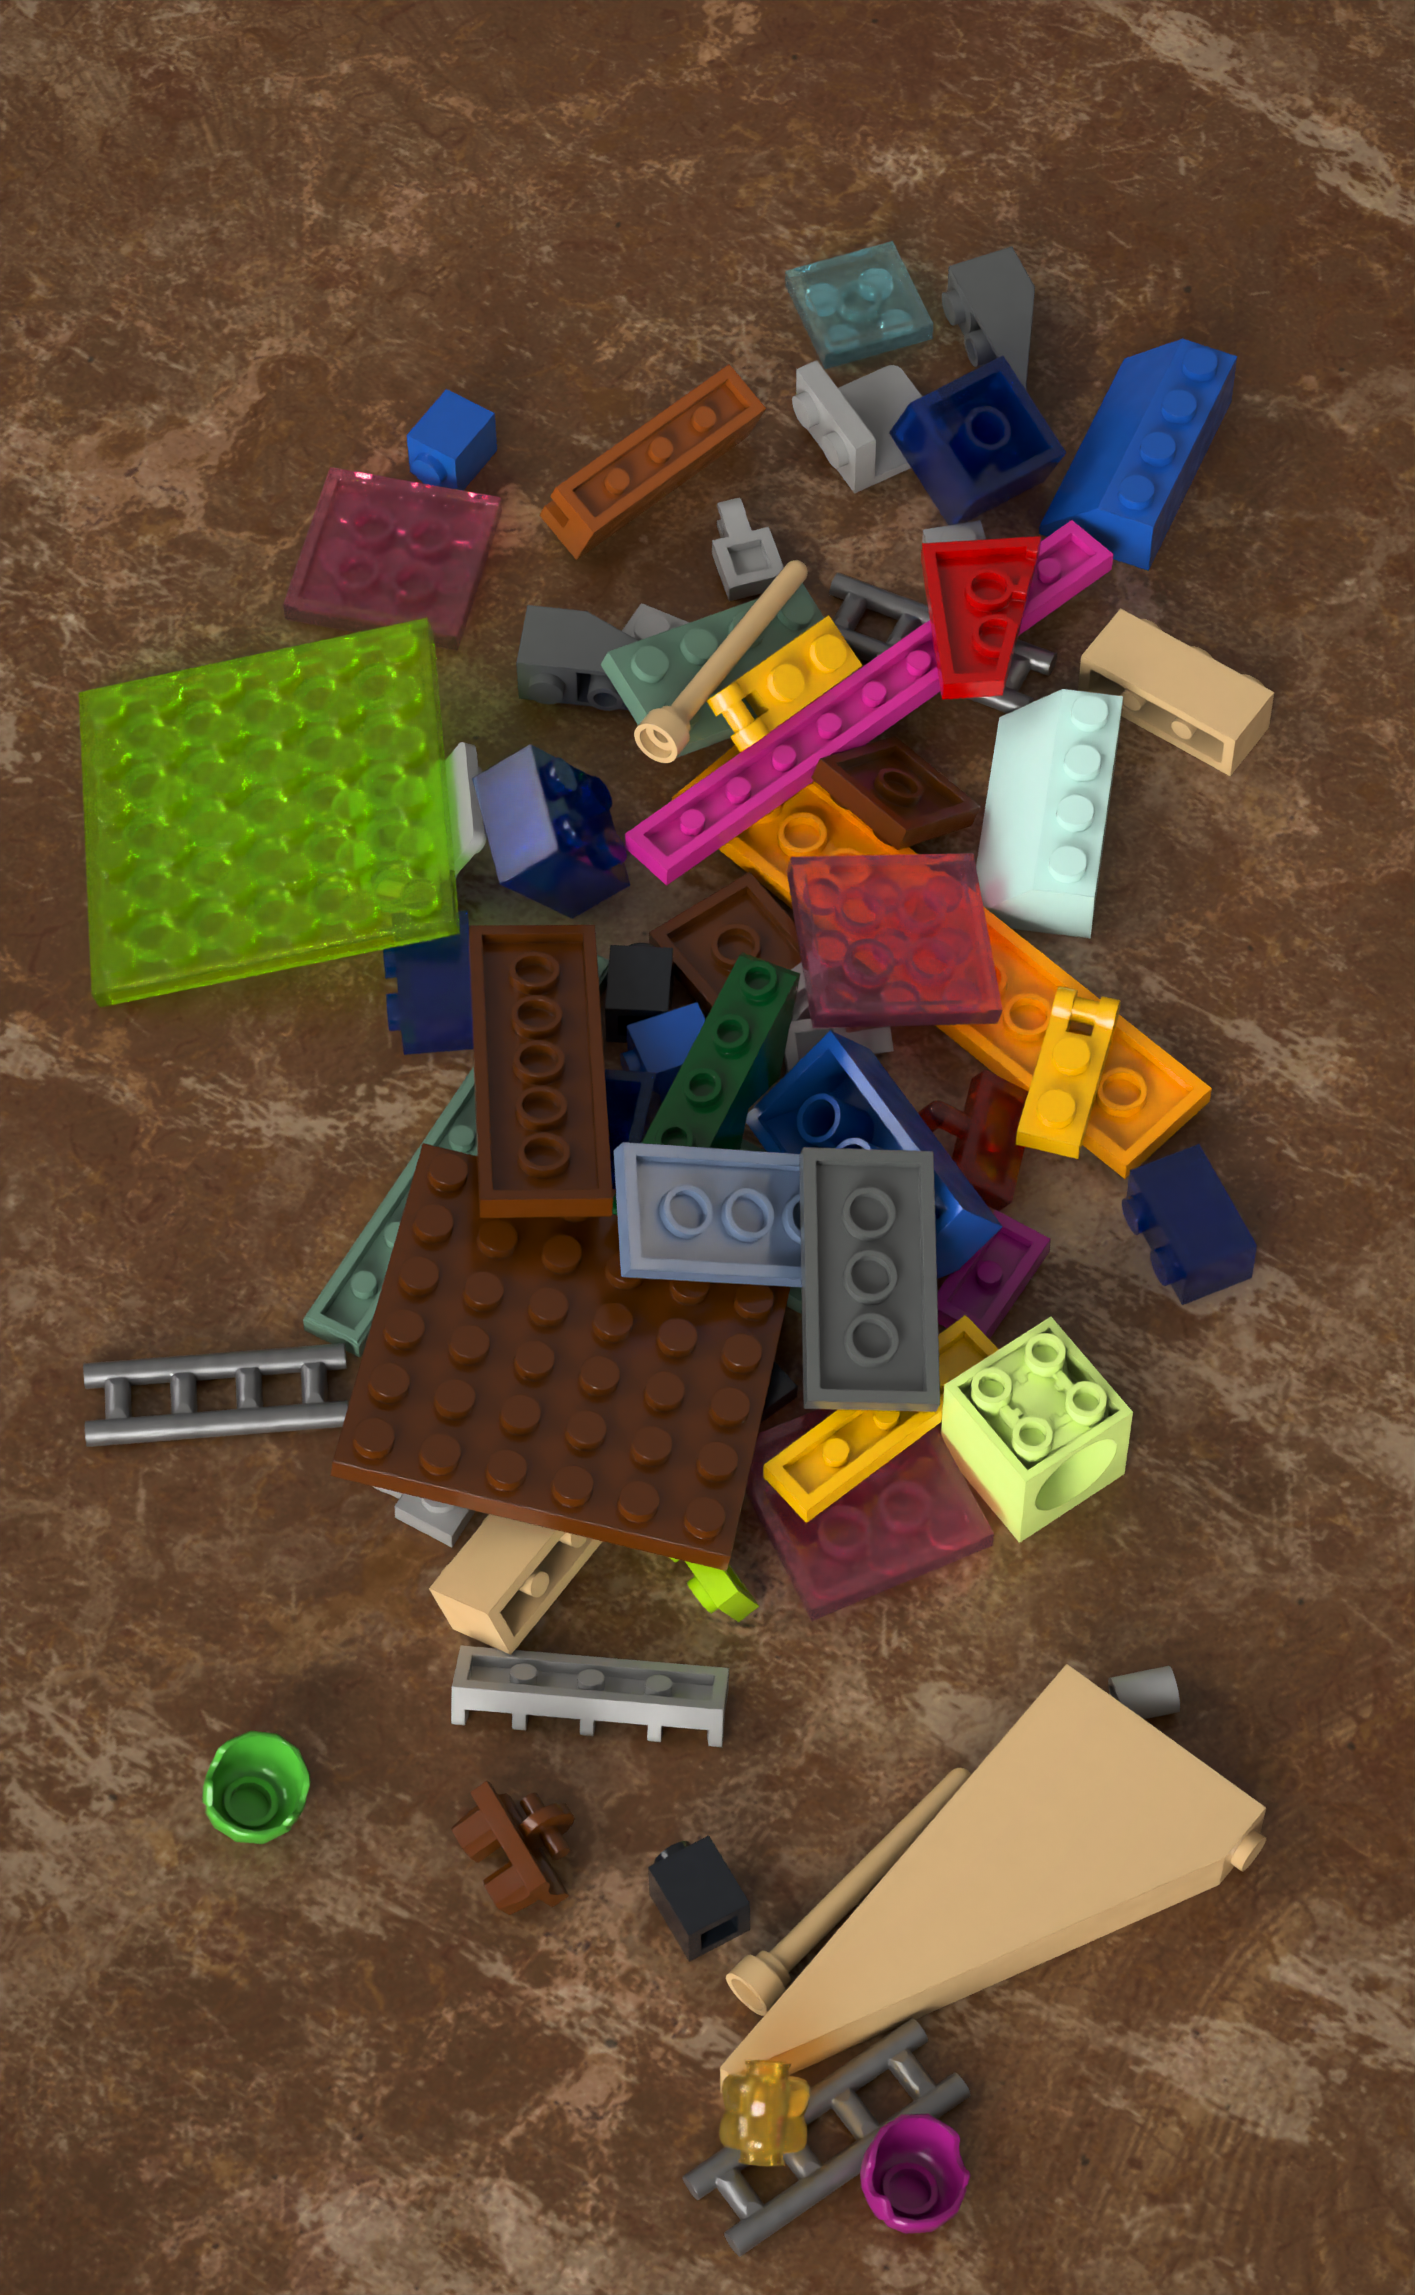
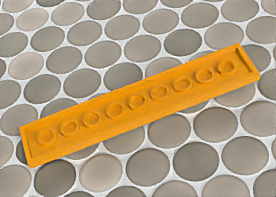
[672,745,1212,1179]

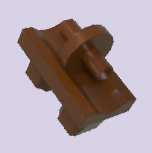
[451,1781,575,1915]

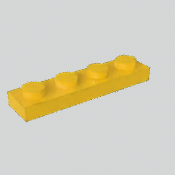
[763,1315,999,1523]

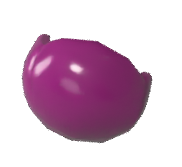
[860,2114,971,2234]

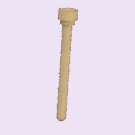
[634,560,808,763]
[726,1768,972,2016]

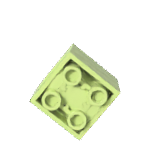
[940,1317,1133,1543]

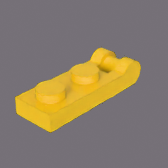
[706,615,862,752]
[1016,986,1121,1159]

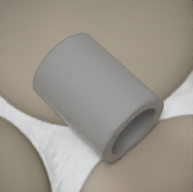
[1108,1666,1180,1719]

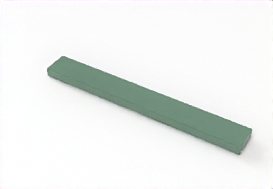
[303,955,609,1357]

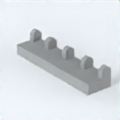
[451,1645,729,1747]

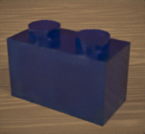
[383,910,473,1055]
[1122,1144,1257,1305]

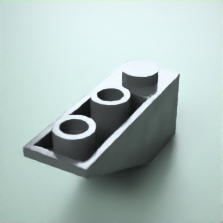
[942,246,1035,428]
[516,605,638,711]

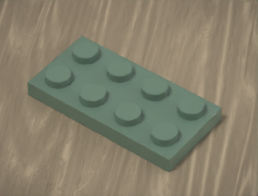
[600,583,857,758]

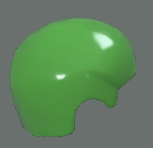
[202,1731,311,1844]

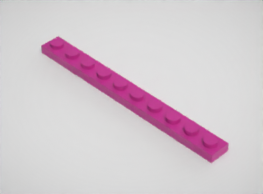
[625,520,1114,886]

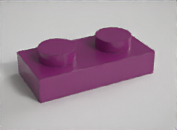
[937,1210,1051,1339]

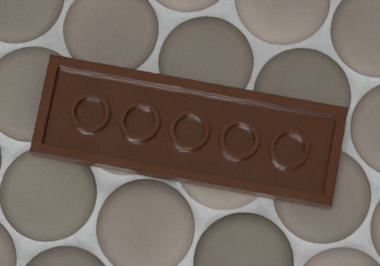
[469,925,613,1218]

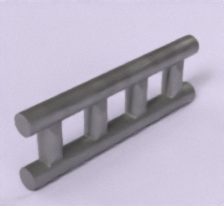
[829,573,1057,714]
[83,1343,349,1447]
[682,2018,971,2257]

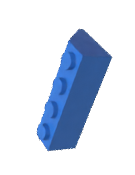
[1039,338,1237,571]
[746,1030,1003,1279]

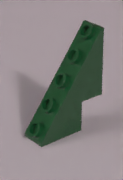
[612,953,801,1215]

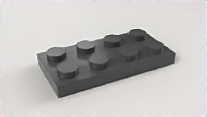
[799,1147,940,1412]

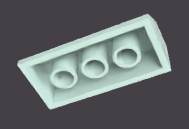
[971,689,1123,939]

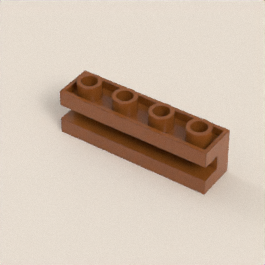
[539,364,766,560]

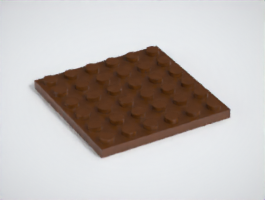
[330,1143,790,1571]

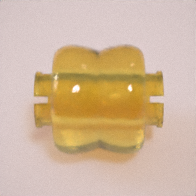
[719,2059,811,2166]

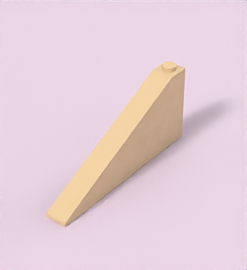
[720,1664,1266,2101]

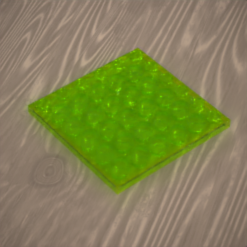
[79,618,460,1007]

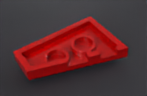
[921,536,1041,700]

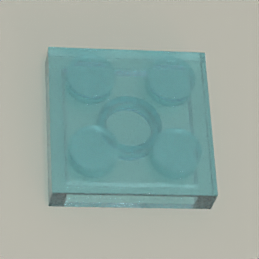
[785,241,933,369]

